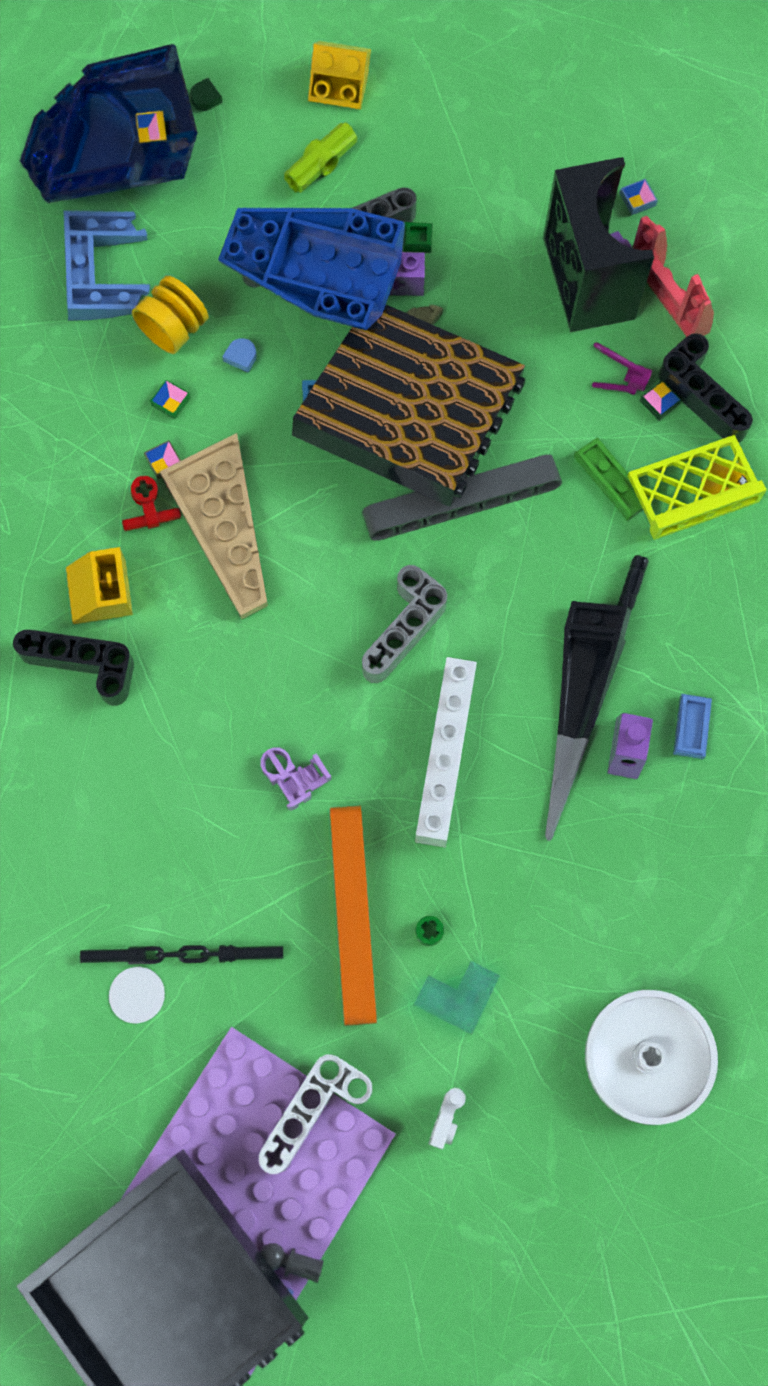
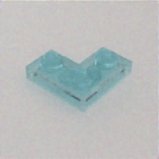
[414,961,500,1035]

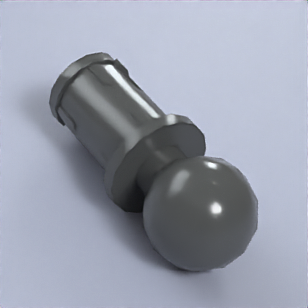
[260,1243,324,1283]

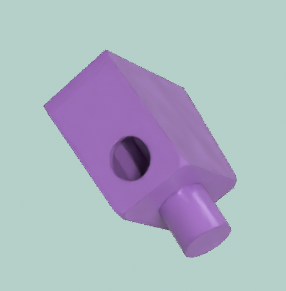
[607,713,653,779]

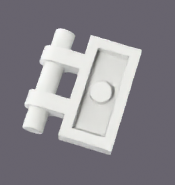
[428,1088,466,1149]

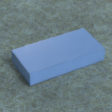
[673,694,712,759]

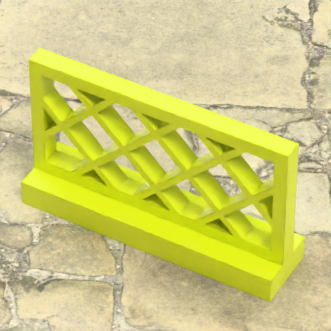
[627,435,767,540]

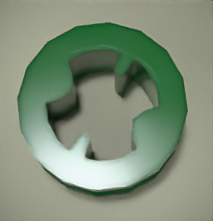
[416,916,444,946]

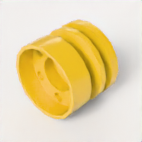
[131,276,209,354]

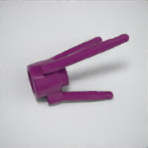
[592,342,652,395]

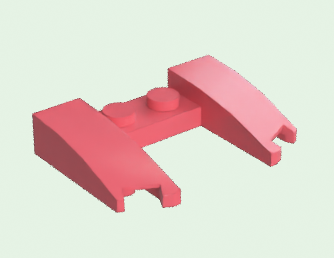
[632,216,714,337]

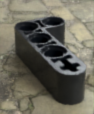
[659,333,753,443]
[13,630,134,706]

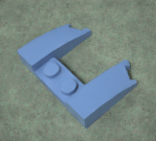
[64,211,150,321]

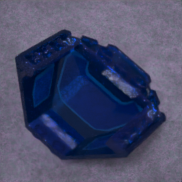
[19,44,198,203]

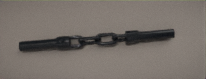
[80,945,284,964]

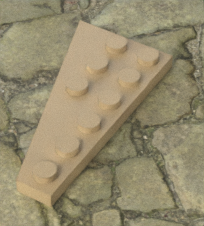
[160,433,268,619]

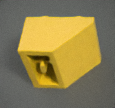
[308,41,371,109]
[66,547,133,624]

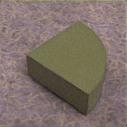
[406,305,443,325]

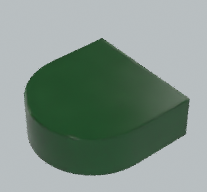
[190,78,223,110]

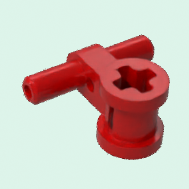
[122,475,181,531]

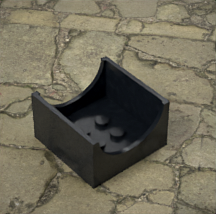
[543,157,654,332]

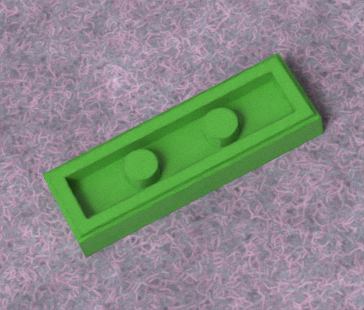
[574,437,649,521]

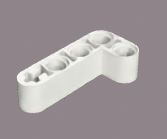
[259,1054,372,1174]

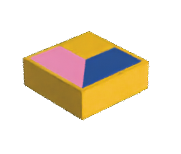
[136,111,167,143]

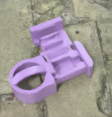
[261,748,331,810]

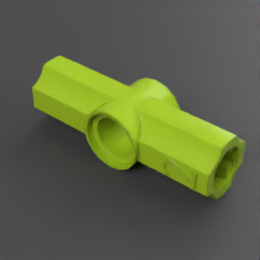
[284,122,357,193]

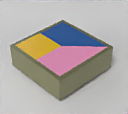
[144,440,181,480]

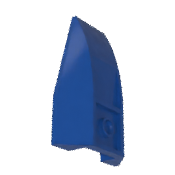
[218,208,405,330]

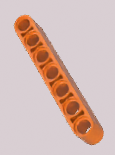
[330,805,377,1026]

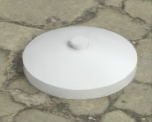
[585,990,718,1125]

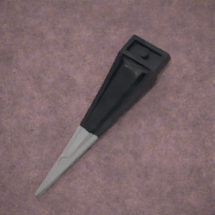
[545,601,631,841]

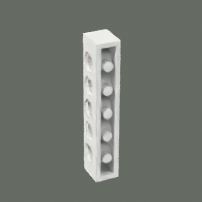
[415,657,477,848]

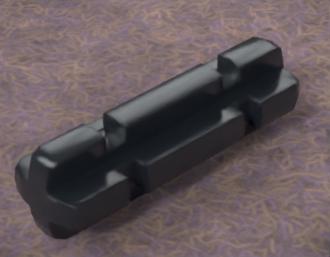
[617,555,649,611]

